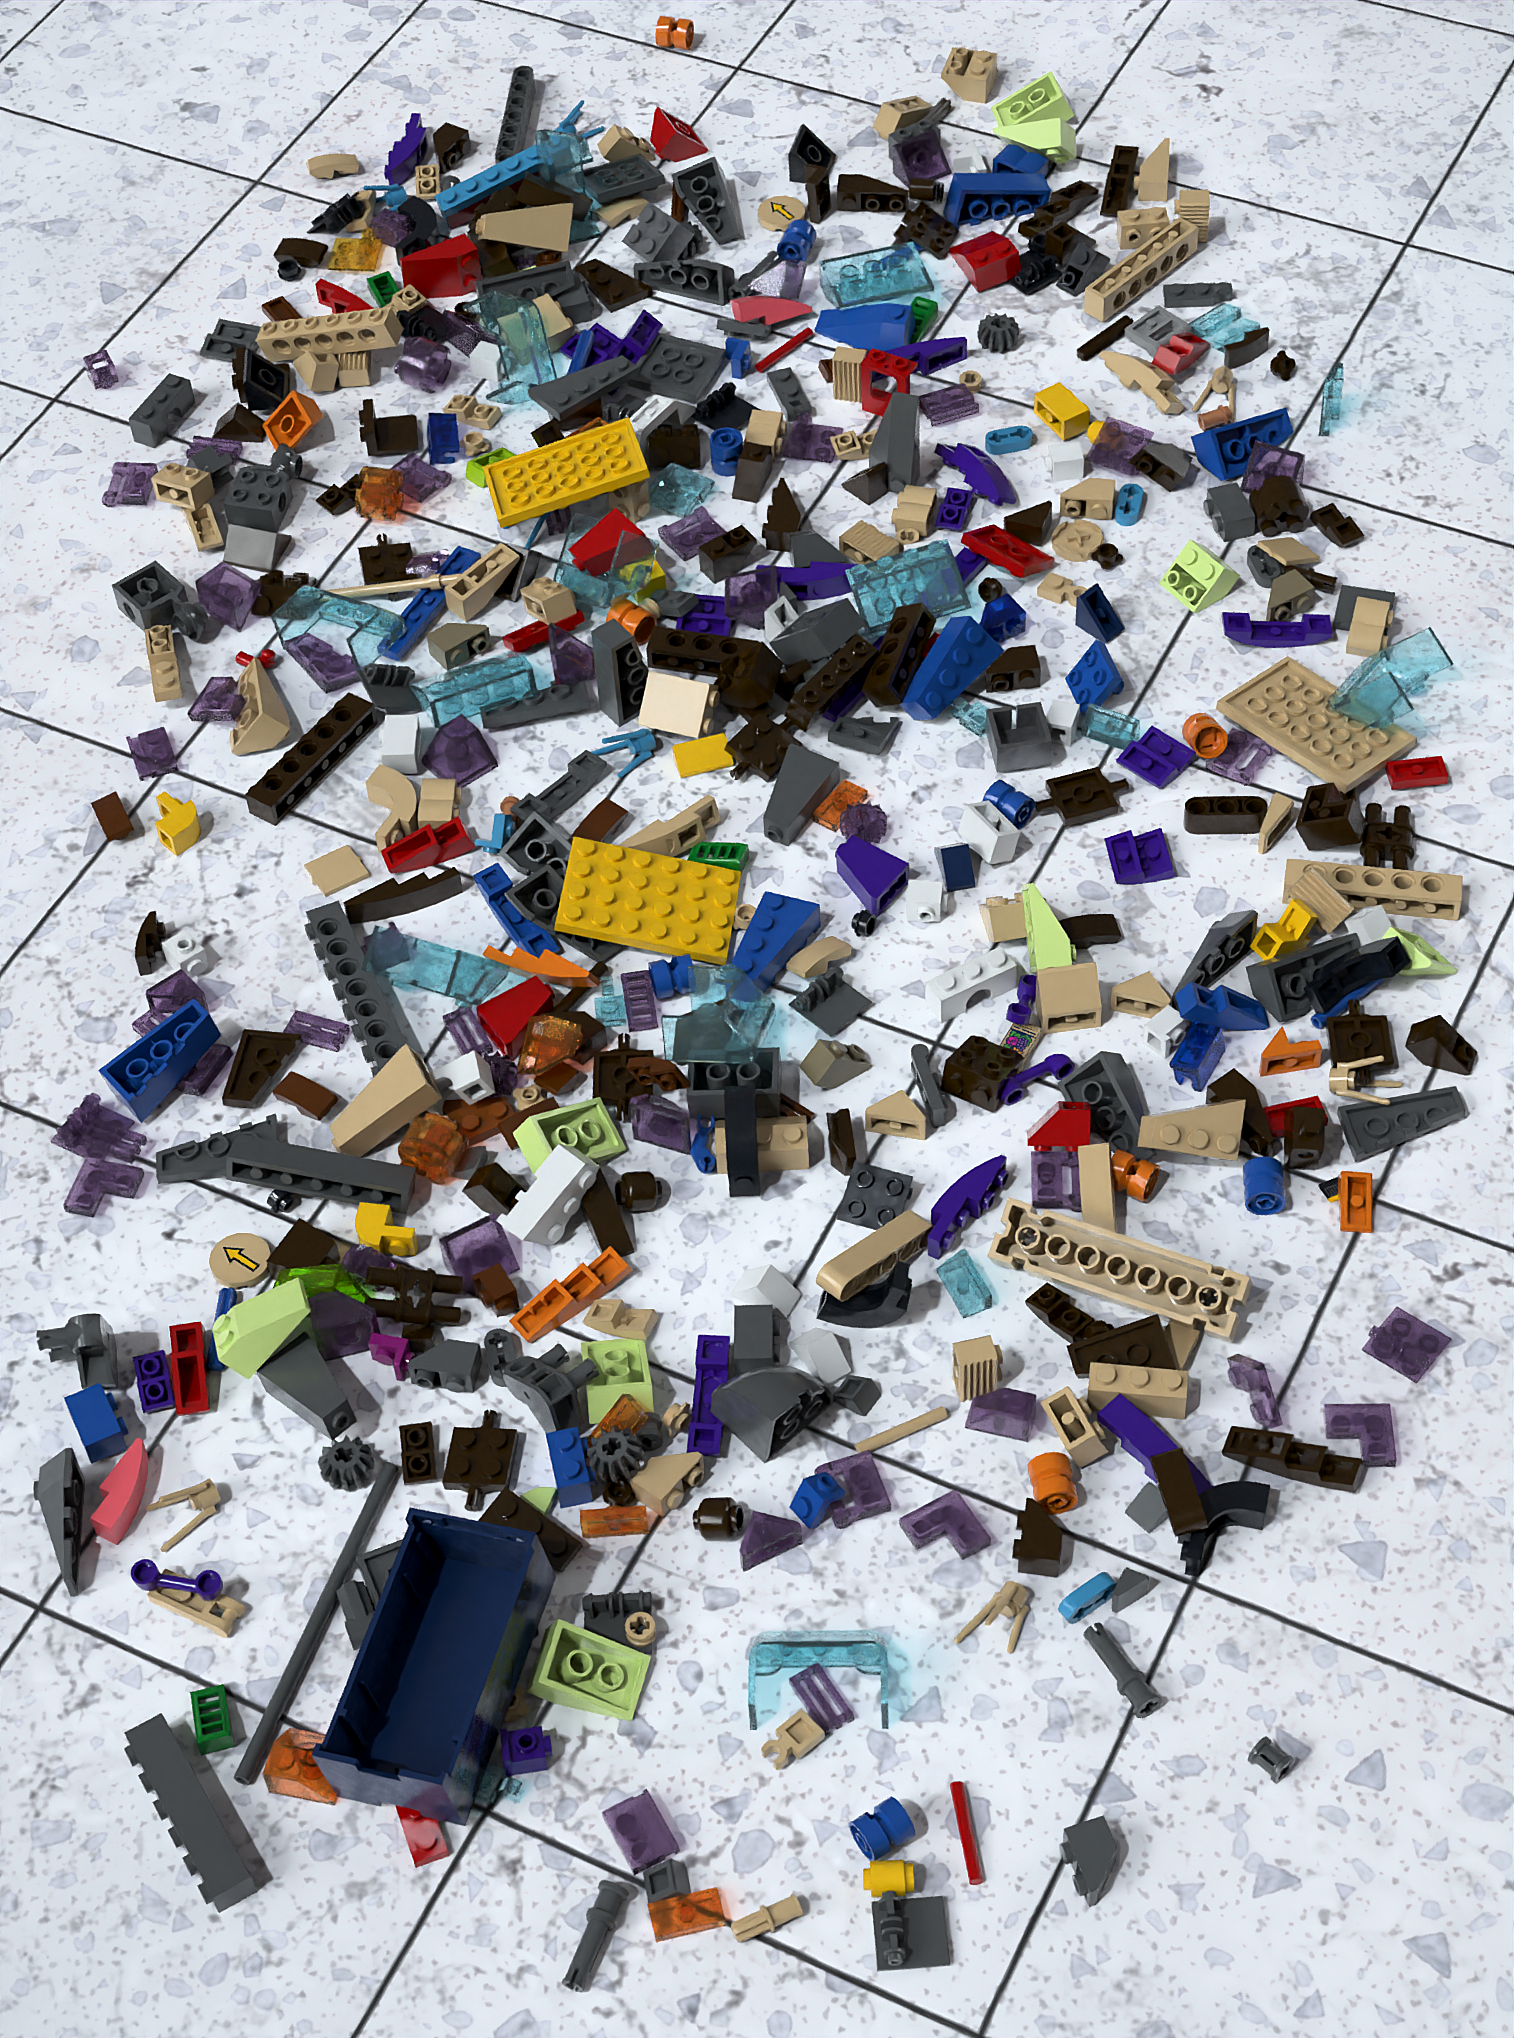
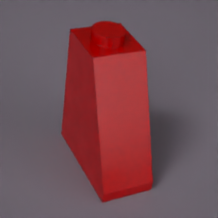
[568,508,654,578]
[476,975,555,1063]

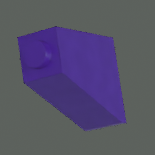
[835,835,909,918]

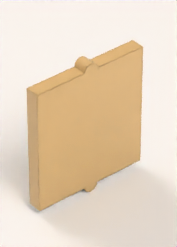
[1257,537,1320,566]
[304,844,370,897]

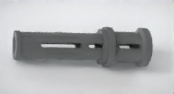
[727,251,782,300]
[1083,1623,1162,1718]
[562,1880,629,1992]

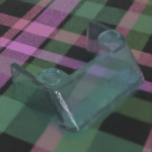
[535,129,601,245]
[462,290,557,405]
[553,512,660,609]
[271,586,407,671]
[1327,627,1454,730]
[361,925,510,1010]
[661,964,776,1063]
[748,1630,889,1730]

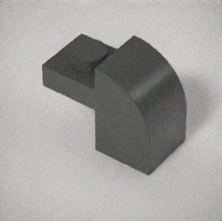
[186,445,234,491]

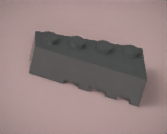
[591,618,649,727]

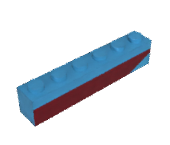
[434,132,577,230]

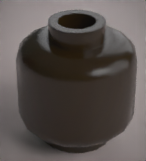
[615,1171,662,1212]
[693,1497,744,1541]

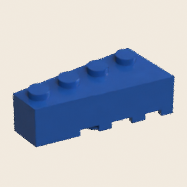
[943,173,1051,229]
[898,616,1005,720]
[725,891,821,1005]
[98,998,221,1123]

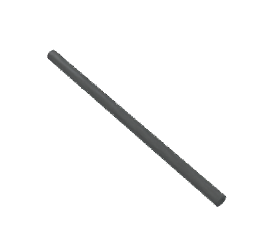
[233,1462,399,1785]

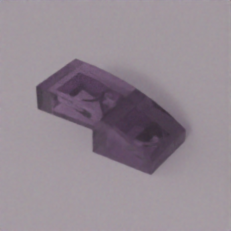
[406,548,449,574]

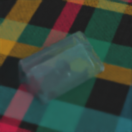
[1081,703,1140,750]
[936,1249,992,1319]

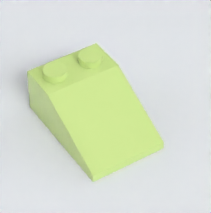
[991,71,1075,127]
[993,118,1076,164]
[1021,883,1077,972]
[513,1097,626,1180]
[212,1277,311,1380]
[580,1338,654,1425]
[526,1619,651,1721]

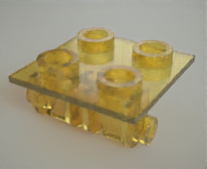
[327,227,383,272]

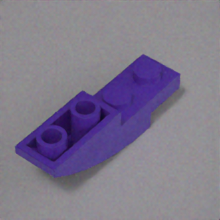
[384,113,429,186]
[934,443,1016,506]
[755,561,864,601]
[927,1155,1009,1260]

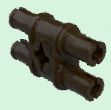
[1359,803,1415,870]
[363,1265,463,1327]

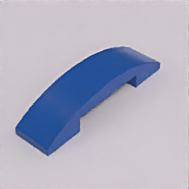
[473,862,559,958]

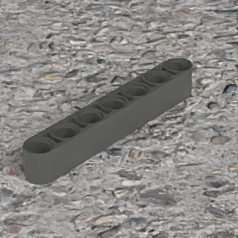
[495,65,536,164]

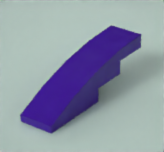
[606,309,663,396]
[872,336,967,383]
[1097,1394,1213,1495]

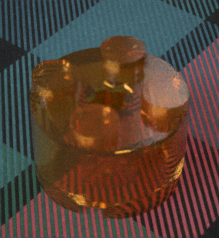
[355,466,404,521]
[398,1113,469,1185]

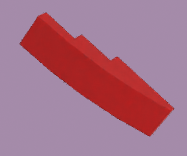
[315,279,374,314]

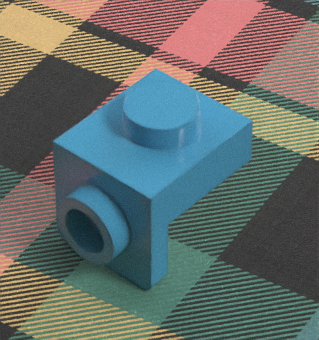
[475,813,515,853]

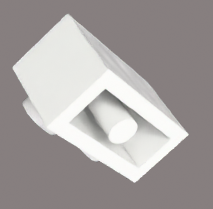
[377,714,421,774]
[958,800,1021,864]

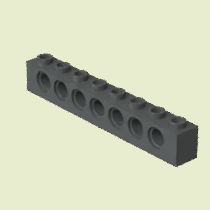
[304,901,406,1078]

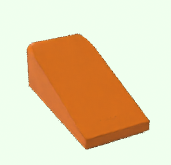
[1338,1171,1372,1233]

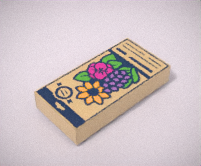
[1000,1023,1043,1076]

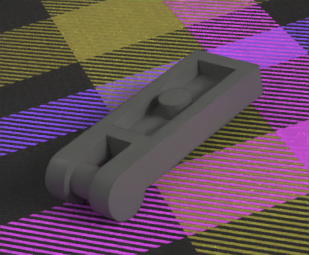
[767,367,812,421]
[911,1044,949,1128]

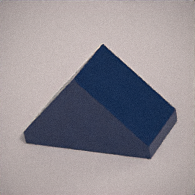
[1075,583,1125,643]
[934,842,975,893]

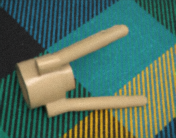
[1192,366,1236,422]
[1329,1055,1403,1105]
[146,1479,221,1552]
[954,1581,1029,1653]

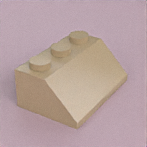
[715,1115,809,1174]

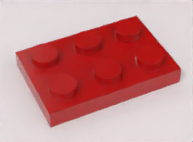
[960,524,1055,578]

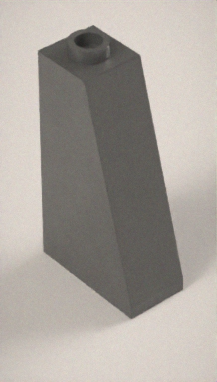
[763,743,840,847]
[256,1331,357,1441]

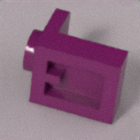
[368,1333,415,1381]

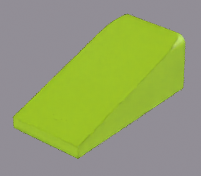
[466,447,516,488]

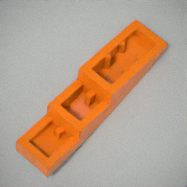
[482,945,601,987]
[509,1246,633,1343]

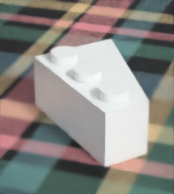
[496,1144,600,1245]

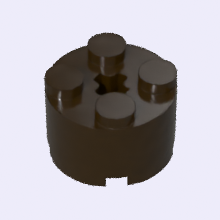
[1249,475,1309,537]

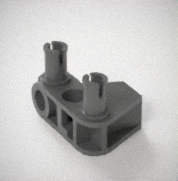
[36,1313,118,1390]
[503,1344,599,1433]

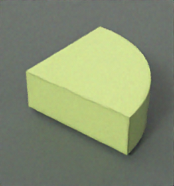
[520,1487,557,1517]

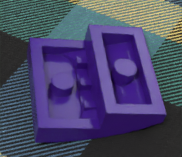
[559,322,621,369]
[676,594,737,637]
[1116,726,1197,789]
[1104,828,1176,885]

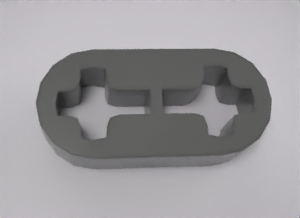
[1247,545,1281,588]
[484,1328,516,1387]

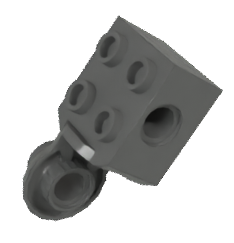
[223,443,303,532]
[112,560,209,641]

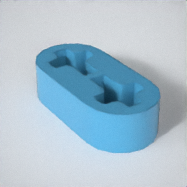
[985,425,1033,455]
[1115,483,1143,526]
[1058,1572,1117,1624]

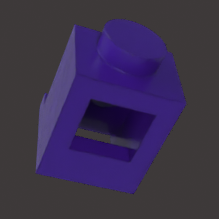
[500,1726,553,1776]

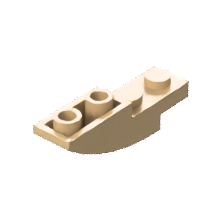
[1099,351,1185,414]
[144,625,183,703]
[617,795,721,857]

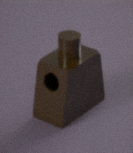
[1284,1106,1325,1170]
[266,1218,347,1291]

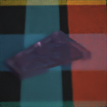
[285,632,365,694]

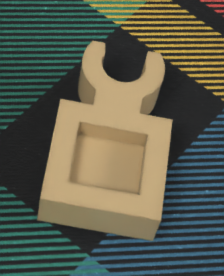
[1037,572,1087,607]
[761,1709,825,1770]

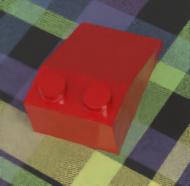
[948,231,1021,292]
[399,233,482,299]

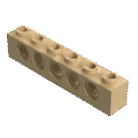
[1084,217,1198,322]
[255,307,404,362]
[1282,858,1463,921]

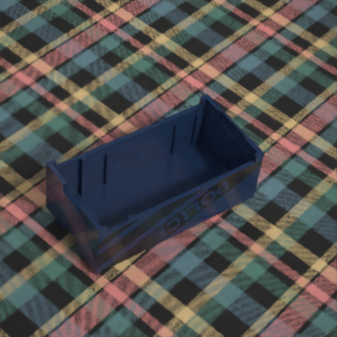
[311,1507,556,1826]

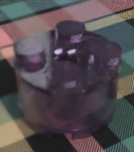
[394,336,451,394]

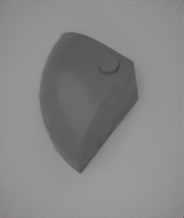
[710,1365,834,1464]

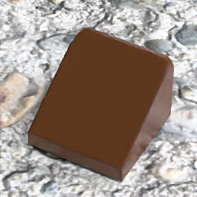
[533,1059,579,1096]

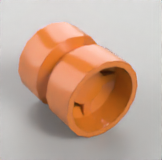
[655,16,694,50]
[606,598,657,646]
[1182,713,1228,758]
[1111,1149,1160,1202]
[1027,1452,1078,1515]

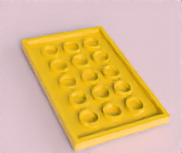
[482,417,650,528]
[554,836,741,966]

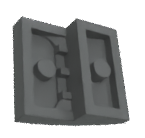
[199,319,261,362]

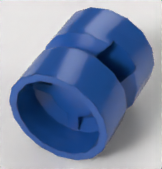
[777,219,817,266]
[709,427,743,477]
[982,780,1035,830]
[648,954,697,1000]
[1242,1157,1286,1215]
[849,1796,916,1861]

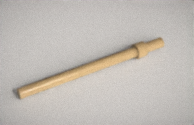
[307,573,461,603]

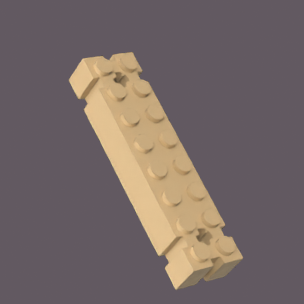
[987,1197,1253,1343]

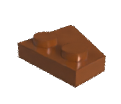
[442,1097,516,1148]

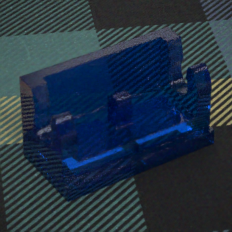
[426,412,460,466]
[1169,1021,1226,1092]

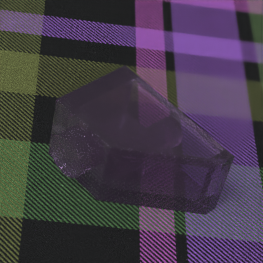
[965,1387,1037,1442]

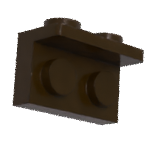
[805,163,831,224]

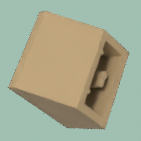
[941,47,997,104]
[979,892,1046,943]
[1035,962,1102,1035]

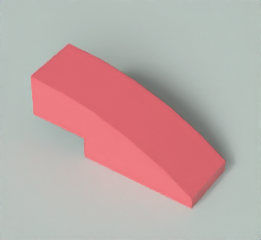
[730,295,812,325]
[90,1438,148,1545]

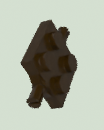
[358,534,417,602]
[724,711,803,783]
[1035,767,1129,827]
[1325,999,1394,1086]
[592,1033,654,1121]
[442,1410,519,1512]

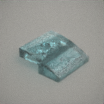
[1189,302,1260,353]
[1319,363,1344,436]
[648,462,715,520]

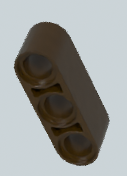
[909,177,944,204]
[1183,796,1268,835]
[1149,1447,1208,1537]

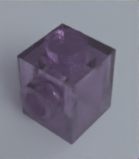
[371,208,410,248]

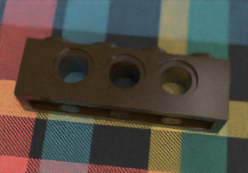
[862,603,937,708]
[646,626,759,678]
[784,634,878,733]

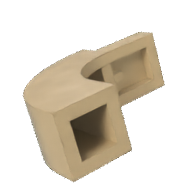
[365,764,419,853]

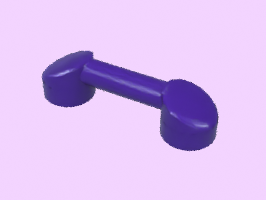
[1005,974,1036,1026]
[1000,1054,1075,1106]
[131,1559,223,1601]

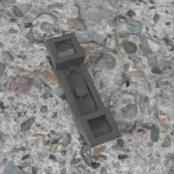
[510,749,607,821]

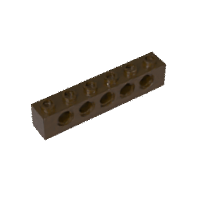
[245,692,378,826]

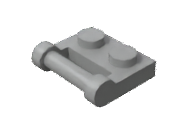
[1124,306,1192,358]

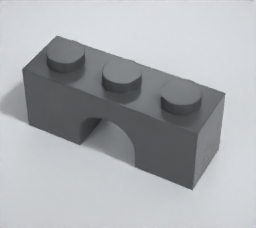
[128,373,195,448]

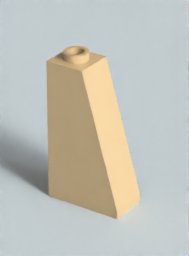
[476,203,573,254]
[329,1043,442,1157]

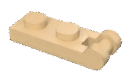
[147,1568,245,1638]

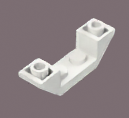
[629,394,696,459]

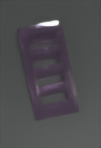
[621,970,658,1033]

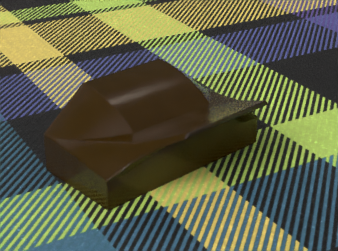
[826,1108,857,1176]

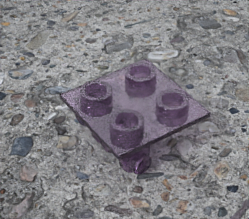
[782,411,843,463]
[1085,416,1154,476]
[51,1093,135,1165]
[1362,1306,1452,1383]

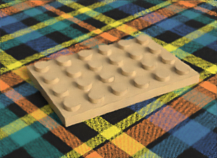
[1216,656,1417,794]

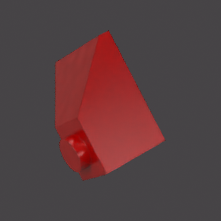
[650,106,708,163]

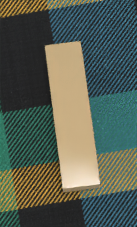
[181,501,224,552]
[1078,1143,1118,1233]

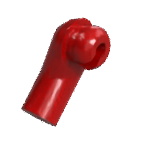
[235,649,276,669]

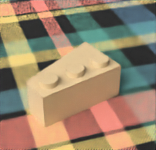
[1138,1099,1246,1161]

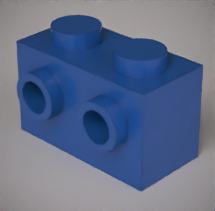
[64,1383,129,1464]
[545,1427,596,1509]

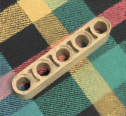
[816,1209,934,1302]

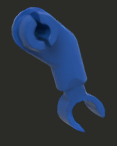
[690,1114,717,1174]

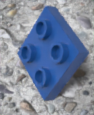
[1065,640,1124,718]

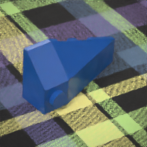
[815,303,916,352]
[1191,408,1293,481]

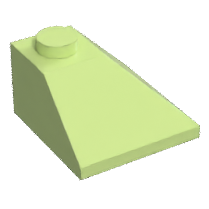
[1382,926,1458,976]

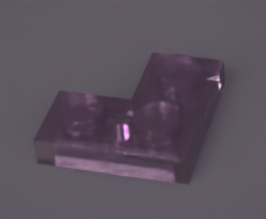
[187,676,247,722]
[63,1157,144,1218]
[1227,1354,1283,1429]
[1323,1403,1397,1467]
[899,1489,991,1560]

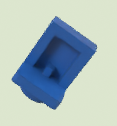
[725,337,752,379]
[789,1472,846,1529]

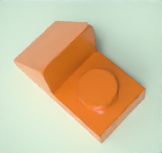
[1259,1027,1322,1077]

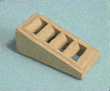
[1258,793,1294,854]

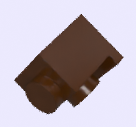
[471,1263,519,1318]

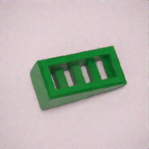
[366,270,399,308]
[910,296,938,344]
[687,842,749,875]
[190,1684,235,1755]

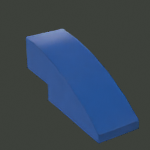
[1175,981,1270,1030]

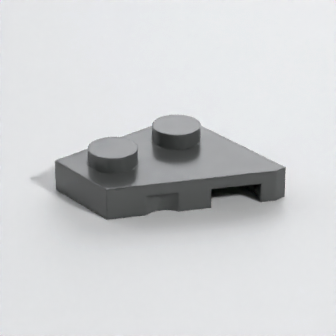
[827,717,899,756]

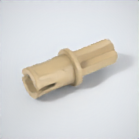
[731,1894,803,1943]

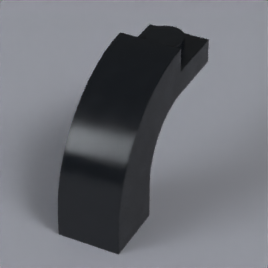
[395,195,439,267]
[1303,936,1411,1014]
[724,1085,760,1197]
[816,1261,912,1328]
[1177,1481,1270,1577]

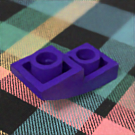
[935,487,974,531]
[133,1350,175,1413]

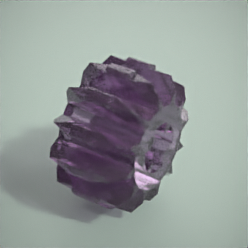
[840,800,887,844]
[483,1051,518,1098]
[340,1244,396,1292]

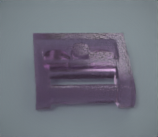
[382,453,452,503]
[101,462,158,508]
[658,506,727,562]
[1205,727,1276,786]
[1031,1151,1082,1212]
[814,1450,891,1529]

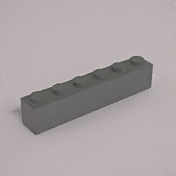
[226,1134,416,1214]
[123,1713,257,1913]

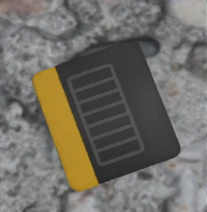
[1318,1177,1338,1203]

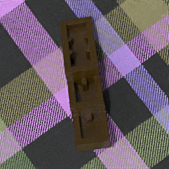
[1100,145,1139,217]
[1017,180,1099,238]
[343,867,463,924]
[1222,1426,1365,1493]

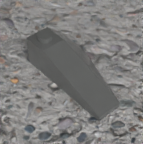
[671,156,741,245]
[633,259,735,306]
[869,392,920,493]
[498,810,573,880]
[504,864,623,962]
[1172,910,1258,1011]
[1245,933,1360,1022]
[1057,1051,1157,1161]
[33,1447,85,1597]

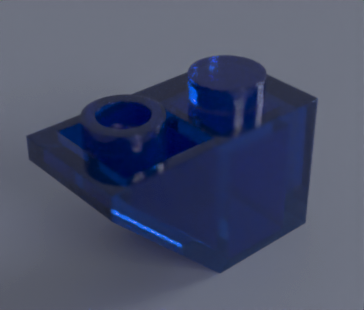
[979,593,1026,644]

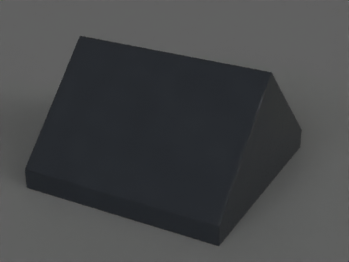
[788,123,836,184]
[243,348,289,411]

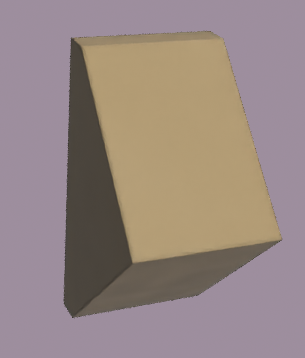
[1110,971,1171,1019]
[865,1089,926,1141]

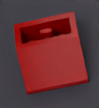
[1027,1101,1091,1152]

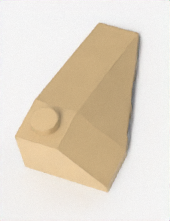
[230,657,290,755]

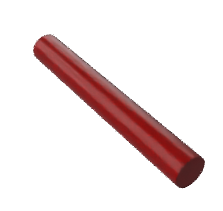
[755,327,813,373]
[950,1781,983,1885]

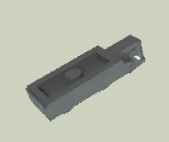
[1162,282,1233,308]

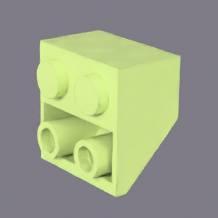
[1159,540,1241,613]

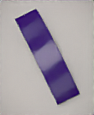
[1221,612,1333,648]
[687,1335,730,1456]

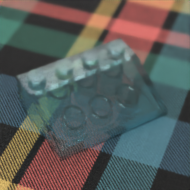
[819,241,934,311]
[845,539,971,640]
[410,651,538,729]

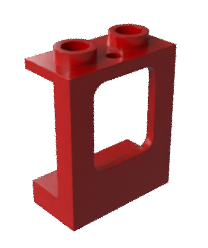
[861,348,918,417]

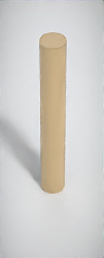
[855,1406,948,1456]

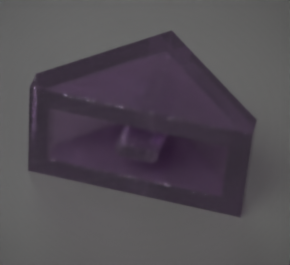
[146,969,209,1014]
[739,1510,803,1572]

